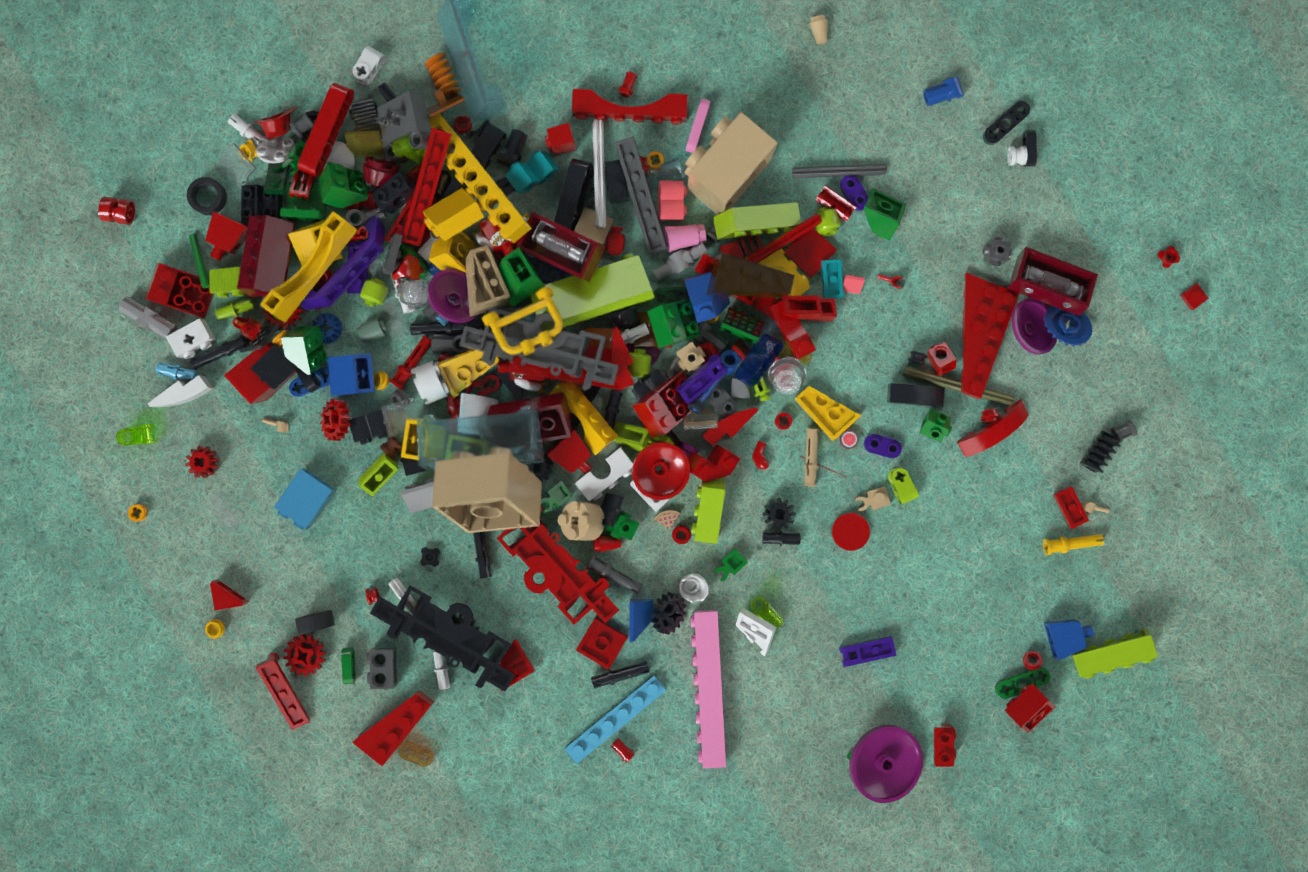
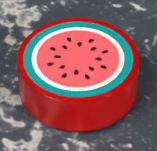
[839,430,859,449]

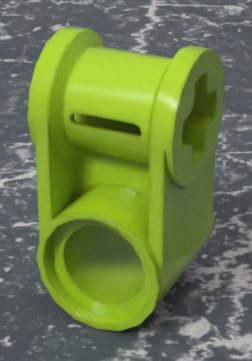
[888,468,919,505]

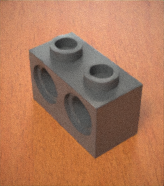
[367,647,397,689]

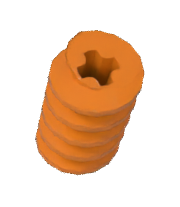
[425,53,461,97]

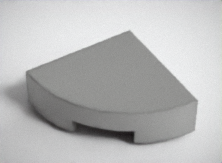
[730,378,750,399]

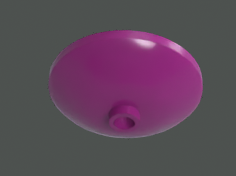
[427,269,479,323]
[1011,298,1057,355]

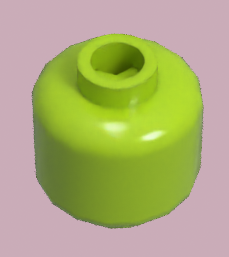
[816,206,841,237]
[360,277,388,308]
[627,349,652,377]

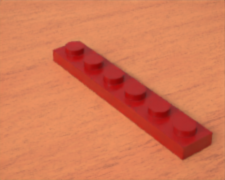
[401,128,451,246]

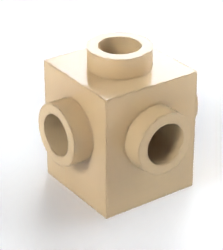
[676,342,706,373]

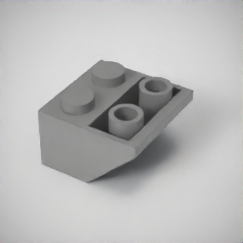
[401,478,434,513]

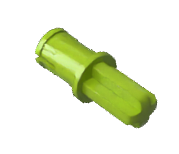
[215,298,255,320]

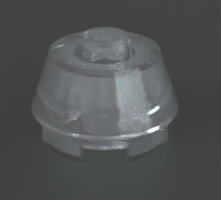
[397,277,430,309]
[768,356,807,395]

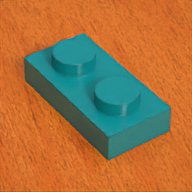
[821,259,844,298]

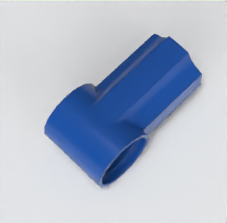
[923,77,964,106]

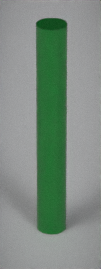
[189,234,210,288]

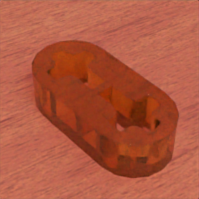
[398,741,434,767]

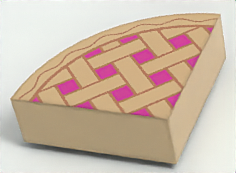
[654,510,680,529]

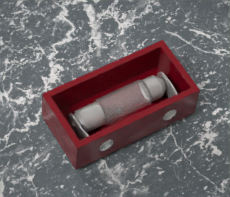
[516,212,606,282]
[1008,247,1098,316]

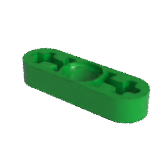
[995,667,1050,699]

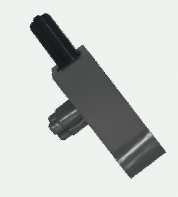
[376,83,431,163]

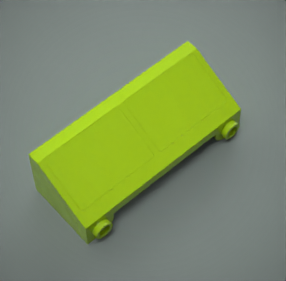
[530,253,654,332]

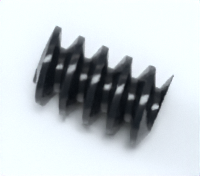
[1080,431,1121,473]

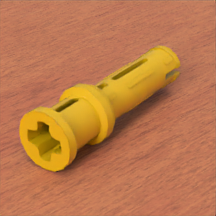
[1043,533,1104,556]

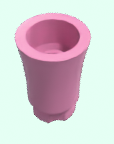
[664,224,706,253]

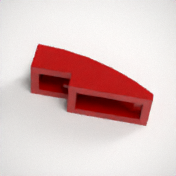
[782,296,837,322]
[611,327,635,391]
[702,407,758,447]

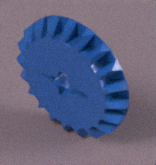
[1043,306,1092,347]

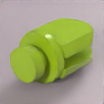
[750,372,771,403]

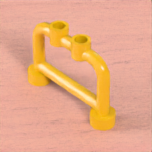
[482,287,563,355]

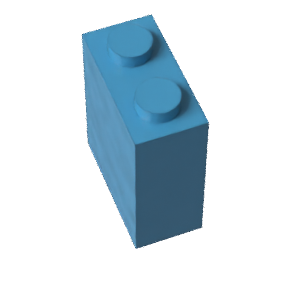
[274,469,336,529]

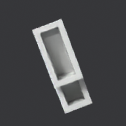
[147,375,214,407]

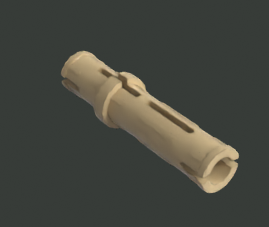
[803,429,819,487]

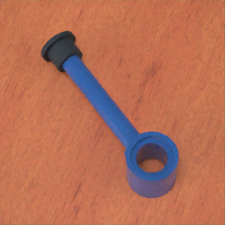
[688,350,740,415]

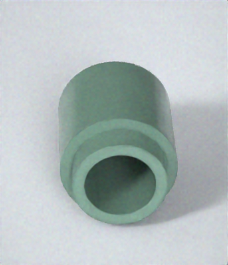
[357,318,388,342]

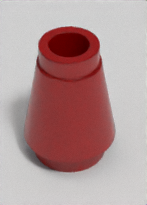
[593,534,621,553]

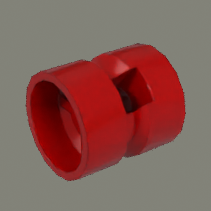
[98,196,135,225]

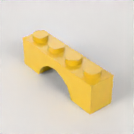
[549,381,618,455]

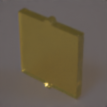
[345,131,384,158]

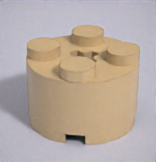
[558,501,604,541]

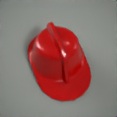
[254,106,299,139]

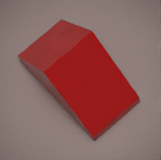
[210,579,249,611]

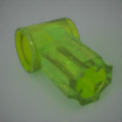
[392,135,425,165]
[749,595,785,629]

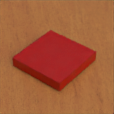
[784,228,837,278]
[576,617,628,670]

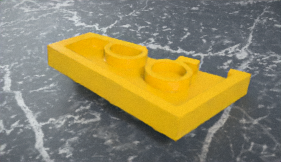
[438,349,499,399]
[794,386,862,441]

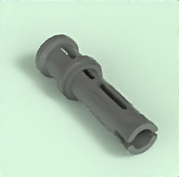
[586,554,643,595]

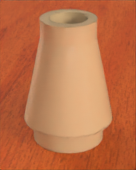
[809,15,828,45]

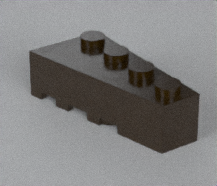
[706,253,795,298]

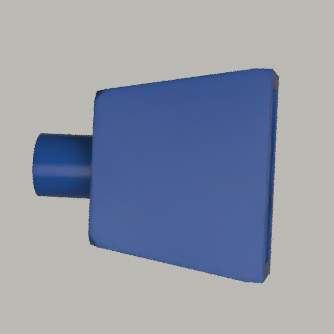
[1044,619,1094,660]

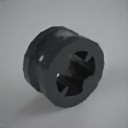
[908,351,927,365]

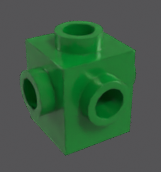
[920,408,952,442]
[605,510,640,541]

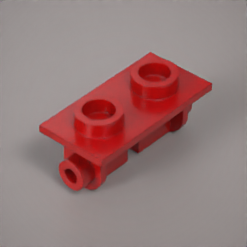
[815,185,857,222]
[232,316,262,341]

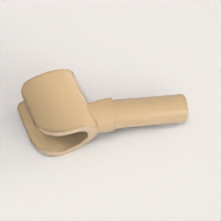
[262,418,289,432]
[1082,501,1110,514]

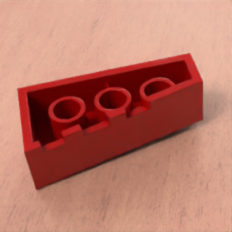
[352,690,434,766]

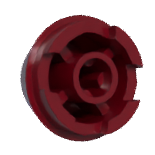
[362,156,400,189]

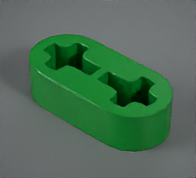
[341,647,356,685]

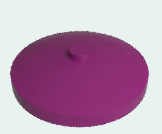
[849,725,923,803]

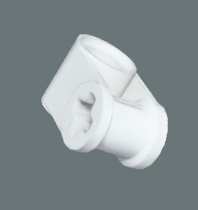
[353,46,386,85]

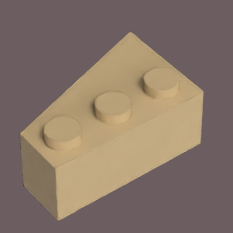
[465,245,510,317]

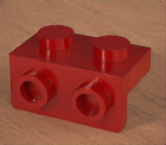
[934,723,956,767]

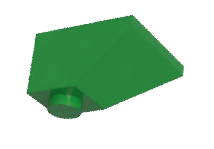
[863,188,907,241]

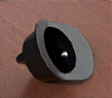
[597,304,640,331]

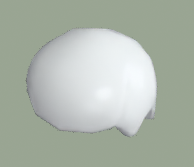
[679,573,709,603]

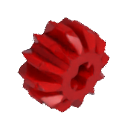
[185,446,220,478]

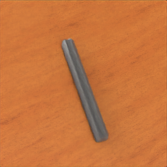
[792,164,887,178]

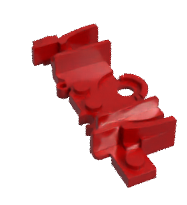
[496,506,620,625]

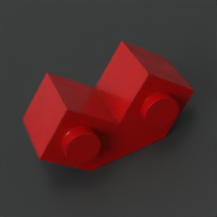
[688,444,740,482]

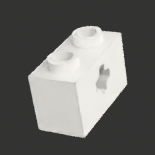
[166,318,216,359]

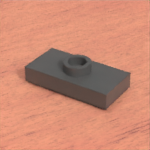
[382,234,402,275]

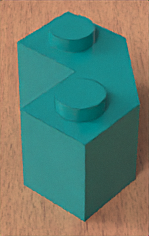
[505,150,560,194]

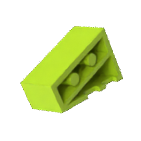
[691,478,725,544]

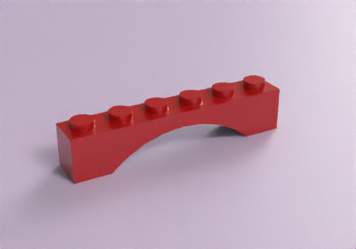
[572,89,688,125]

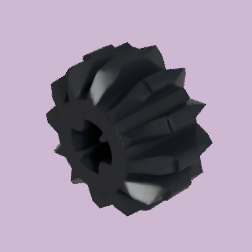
[522,451,554,482]
[763,498,796,531]

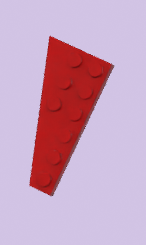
[961,273,1019,400]

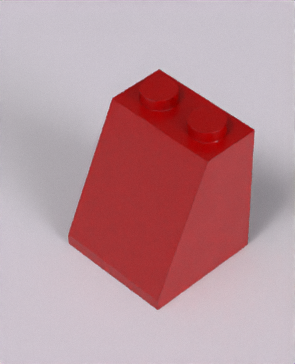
[224,342,296,404]

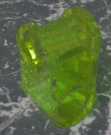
[116,424,158,446]

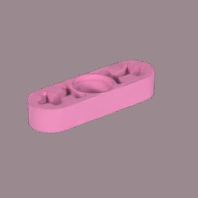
[685,98,711,153]

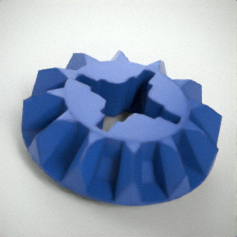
[312,313,342,344]

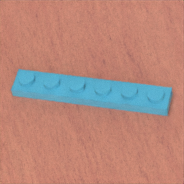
[565,675,666,764]

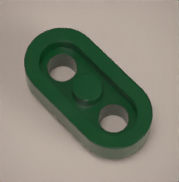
[652,286,689,307]

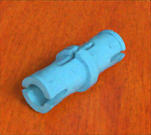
[156,362,198,381]

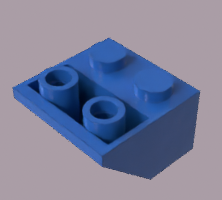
[327,353,375,396]

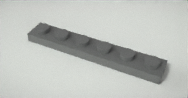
[614,136,667,254]

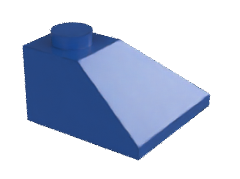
[684,271,730,323]
[629,599,657,642]

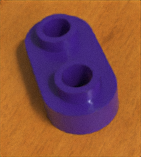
[840,175,869,211]
[863,434,902,458]

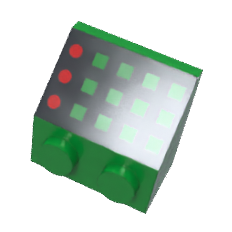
[720,306,764,345]

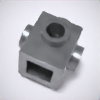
[982,237,1013,266]

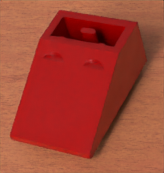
[145,263,213,319]
[632,371,698,438]

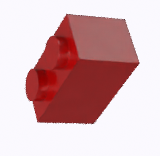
[544,123,576,157]

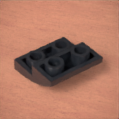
[241,184,282,224]

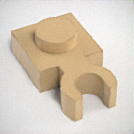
[854,486,891,511]

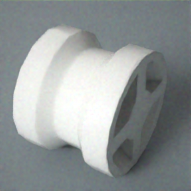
[1007,146,1028,166]

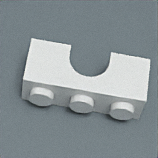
[575,447,633,502]

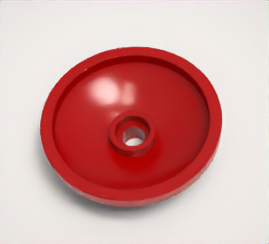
[632,442,690,500]

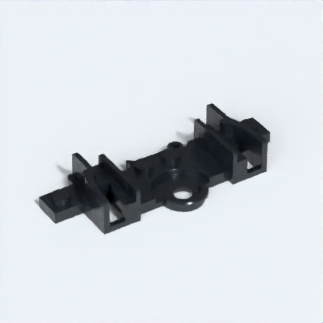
[369,585,515,692]

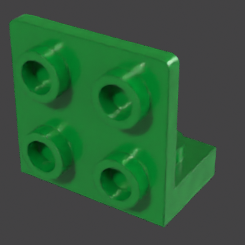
[280,182,326,222]

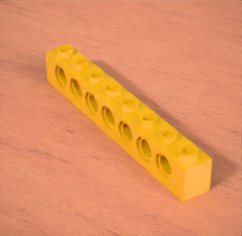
[429,113,532,243]

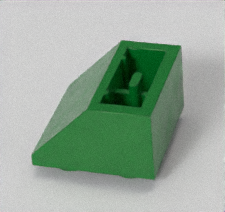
[319,162,368,208]
[498,247,545,307]
[647,299,701,348]
[281,325,327,374]

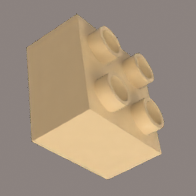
[684,112,778,215]
[432,447,542,533]

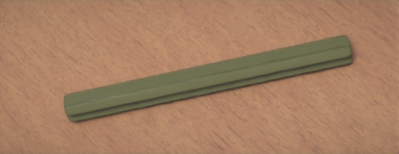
[903,366,1015,406]

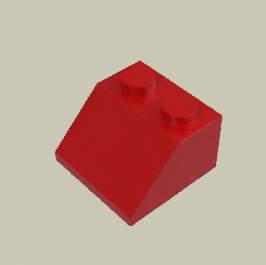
[1004,684,1056,733]

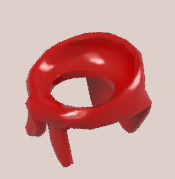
[391,254,424,287]

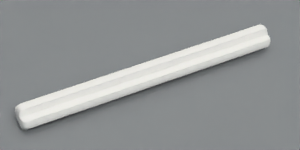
[593,119,606,229]

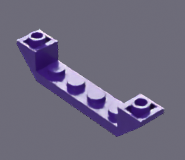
[300,216,385,310]

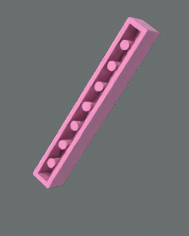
[690,610,726,769]

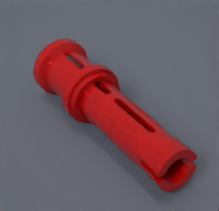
[389,335,432,390]

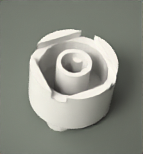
[411,360,450,405]

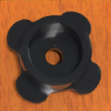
[420,547,440,567]

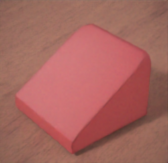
[843,275,865,294]

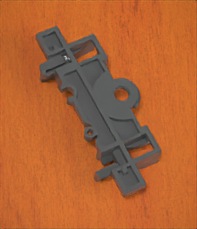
[460,307,619,391]

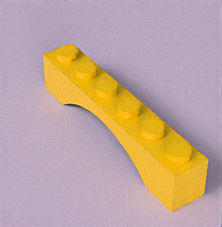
[260,211,357,322]

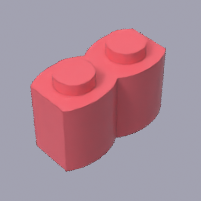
[658,180,687,221]

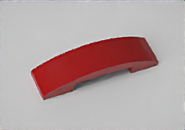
[956,400,1029,457]

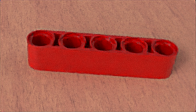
[298,83,354,177]

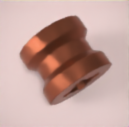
[380,435,403,459]

